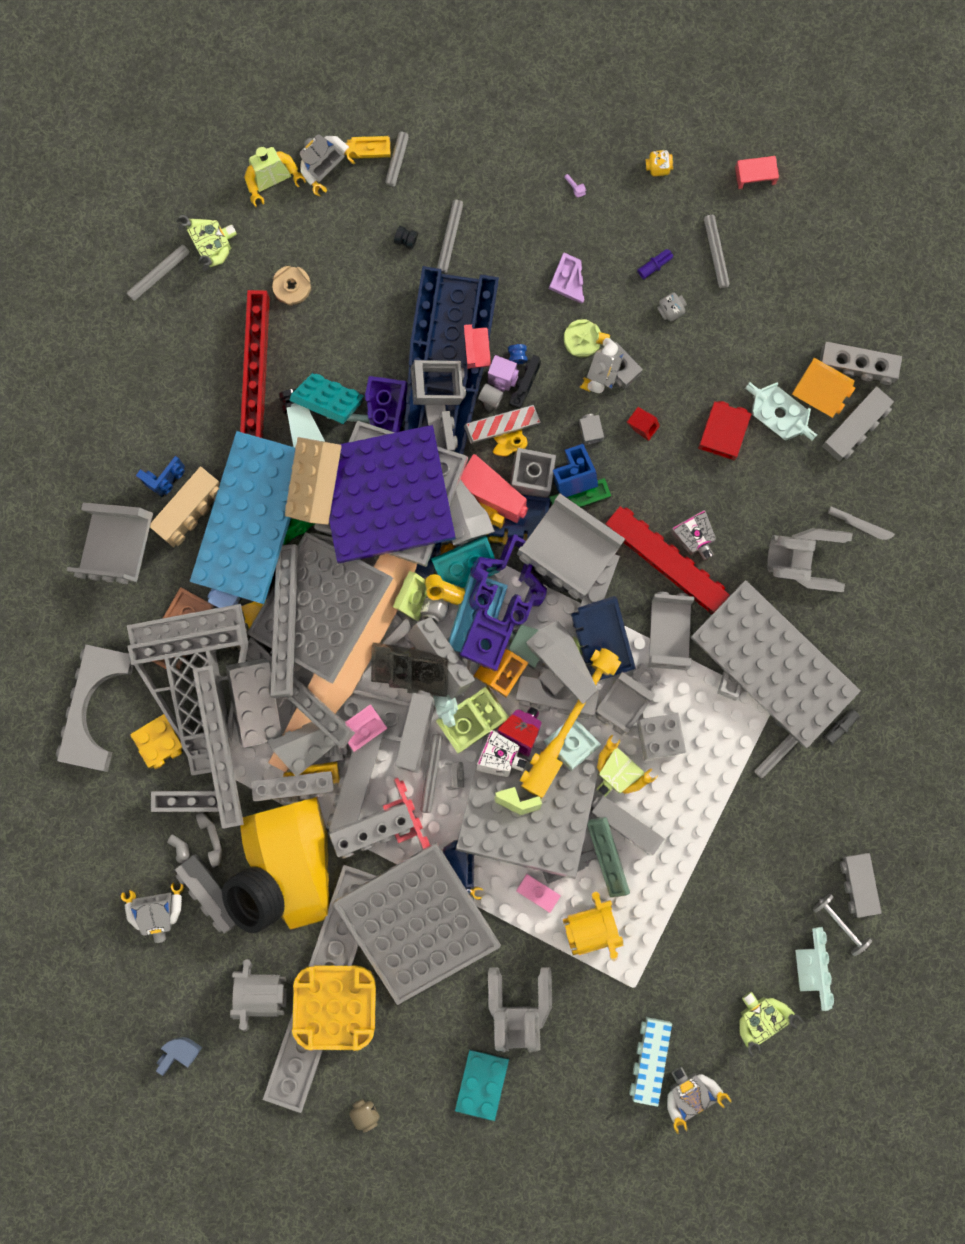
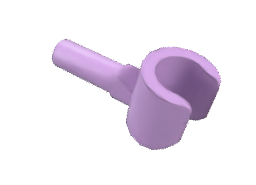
[564,174,586,197]

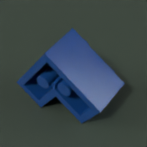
[553,444,598,497]

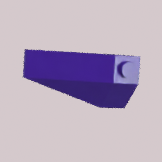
[365,376,408,433]

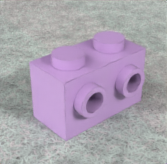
[488,355,519,392]

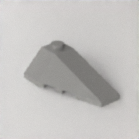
[450,479,495,546]

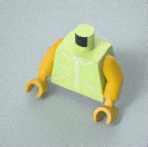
[244,147,306,207]
[597,735,658,797]

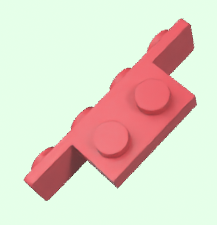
[382,778,430,850]

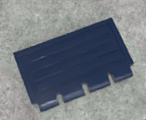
[488,495,550,539]
[571,596,636,681]

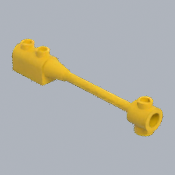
[519,648,621,799]

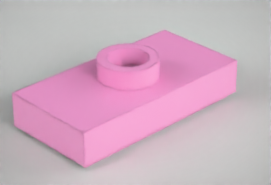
[516,874,561,913]

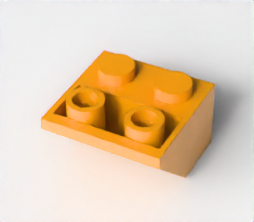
[473,649,528,698]

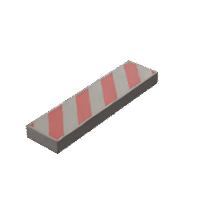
[464,405,541,444]

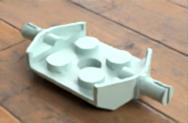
[745,382,817,441]

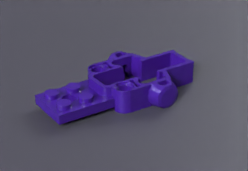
[459,534,547,671]

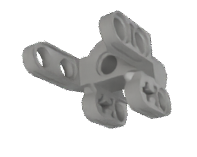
[767,528,853,592]
[488,967,552,1052]

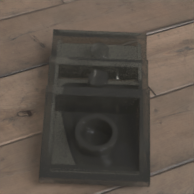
[371,643,449,697]

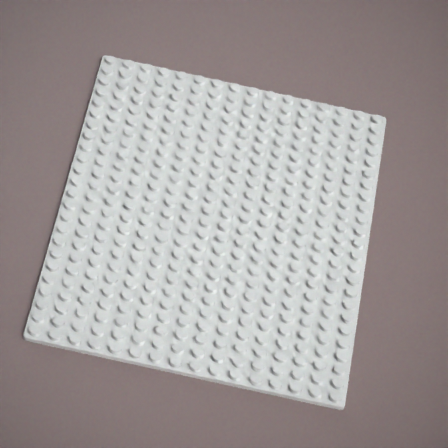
[230,540,770,987]

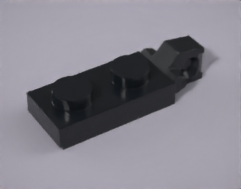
[510,355,541,409]

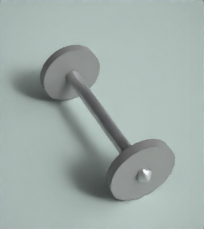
[813,894,872,956]

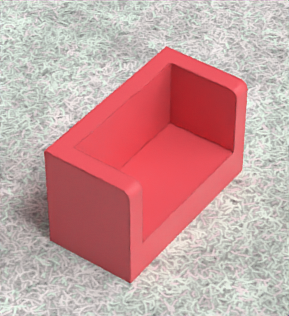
[735,156,779,189]

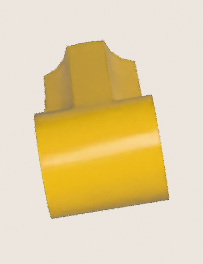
[425,574,465,605]

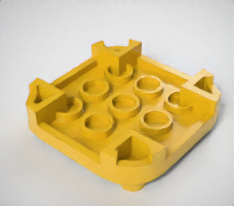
[292,965,376,1051]

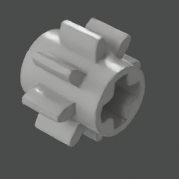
[324,744,349,763]

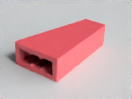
[460,454,528,523]

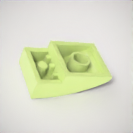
[436,686,509,754]

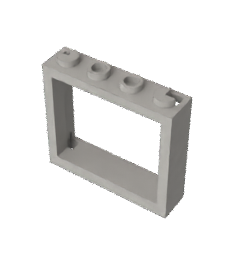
[395,690,435,773]

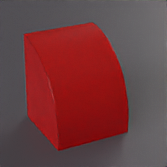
[627,407,660,441]

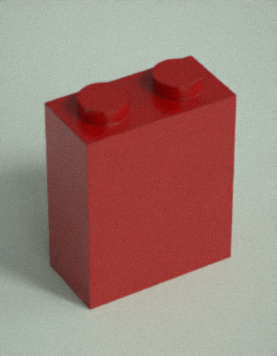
[698,401,751,461]

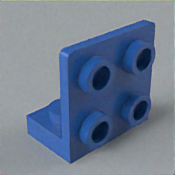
[136,456,185,497]

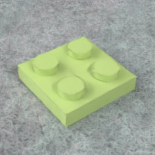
[393,571,434,621]

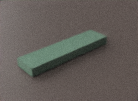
[587,817,630,898]

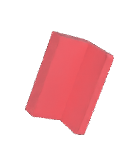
[464,325,491,368]

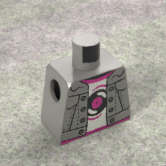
[670,510,716,561]

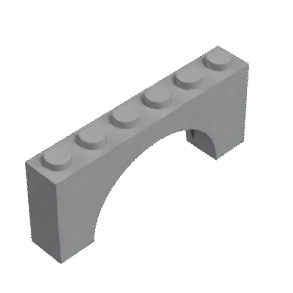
[56,645,134,772]

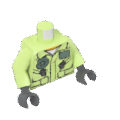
[177,215,237,271]
[739,992,803,1058]

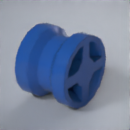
[508,344,528,364]

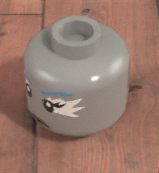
[657,293,687,322]

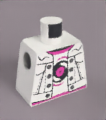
[476,730,527,777]

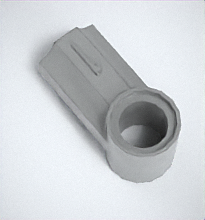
[478,384,504,412]

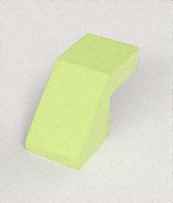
[494,787,542,815]

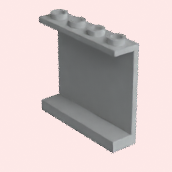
[517,494,625,600]
[67,503,153,584]

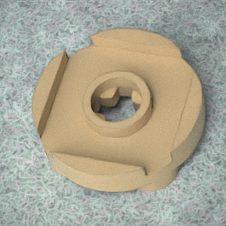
[272,266,311,306]

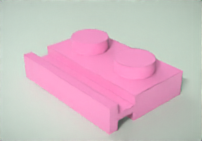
[345,704,387,752]

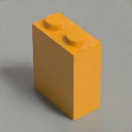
[792,358,855,418]

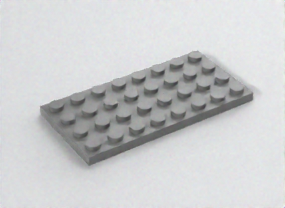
[690,580,860,748]

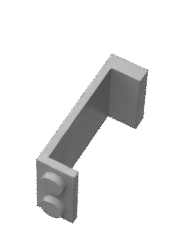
[648,592,694,670]

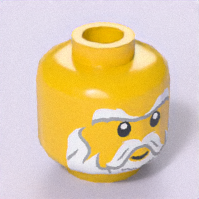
[646,150,673,177]

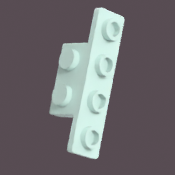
[795,927,834,1011]

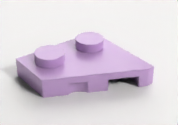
[548,253,584,303]

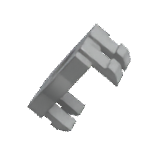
[631,663,661,691]
[445,761,464,790]

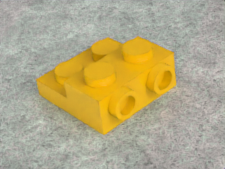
[130,714,183,769]

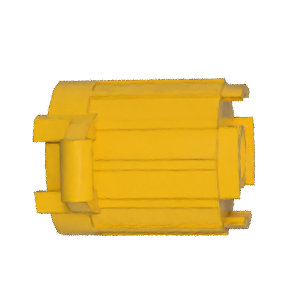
[562,892,624,961]

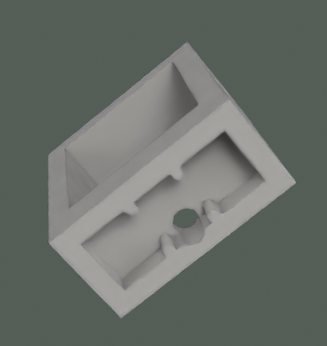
[411,360,466,405]

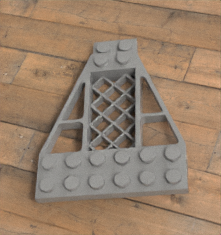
[127,604,248,776]

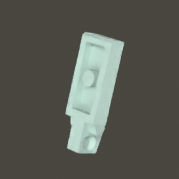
[432,688,458,728]

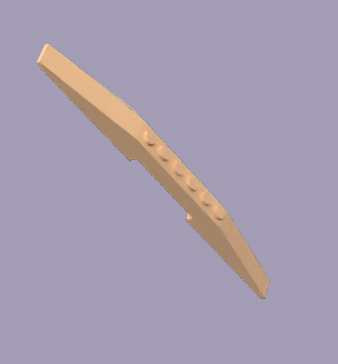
[268,554,417,772]

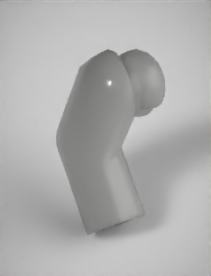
[167,834,190,864]

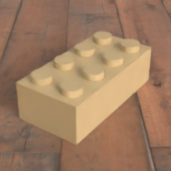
[285,437,342,524]
[150,466,220,548]

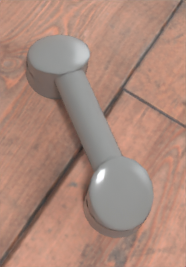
[196,812,222,867]

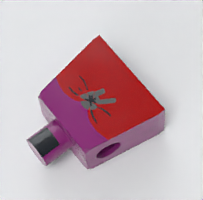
[497,707,542,757]

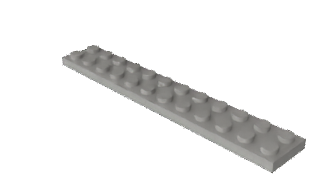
[263,865,377,1113]

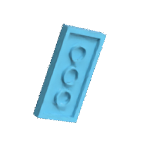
[448,574,508,653]

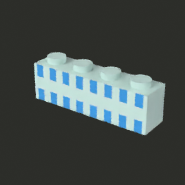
[629,1017,672,1106]

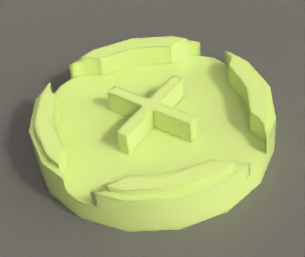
[564,319,601,358]

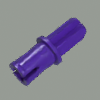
[637,249,673,280]

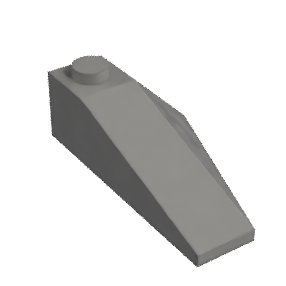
[526,621,598,704]

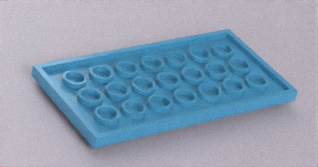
[190,431,295,604]

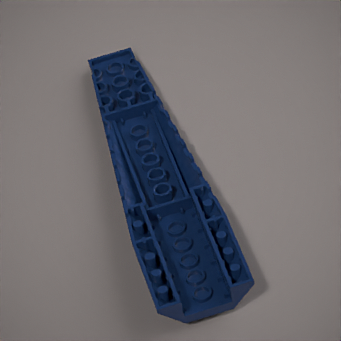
[404,266,499,578]

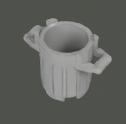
[230,959,287,1032]

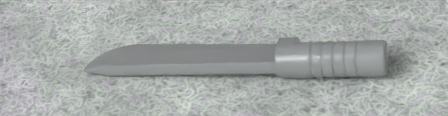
[828,507,895,540]
[363,618,410,674]

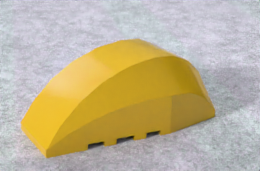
[240,797,329,930]

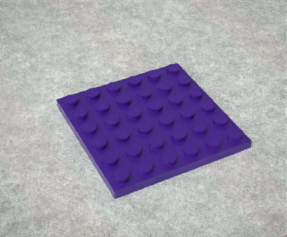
[329,425,456,564]

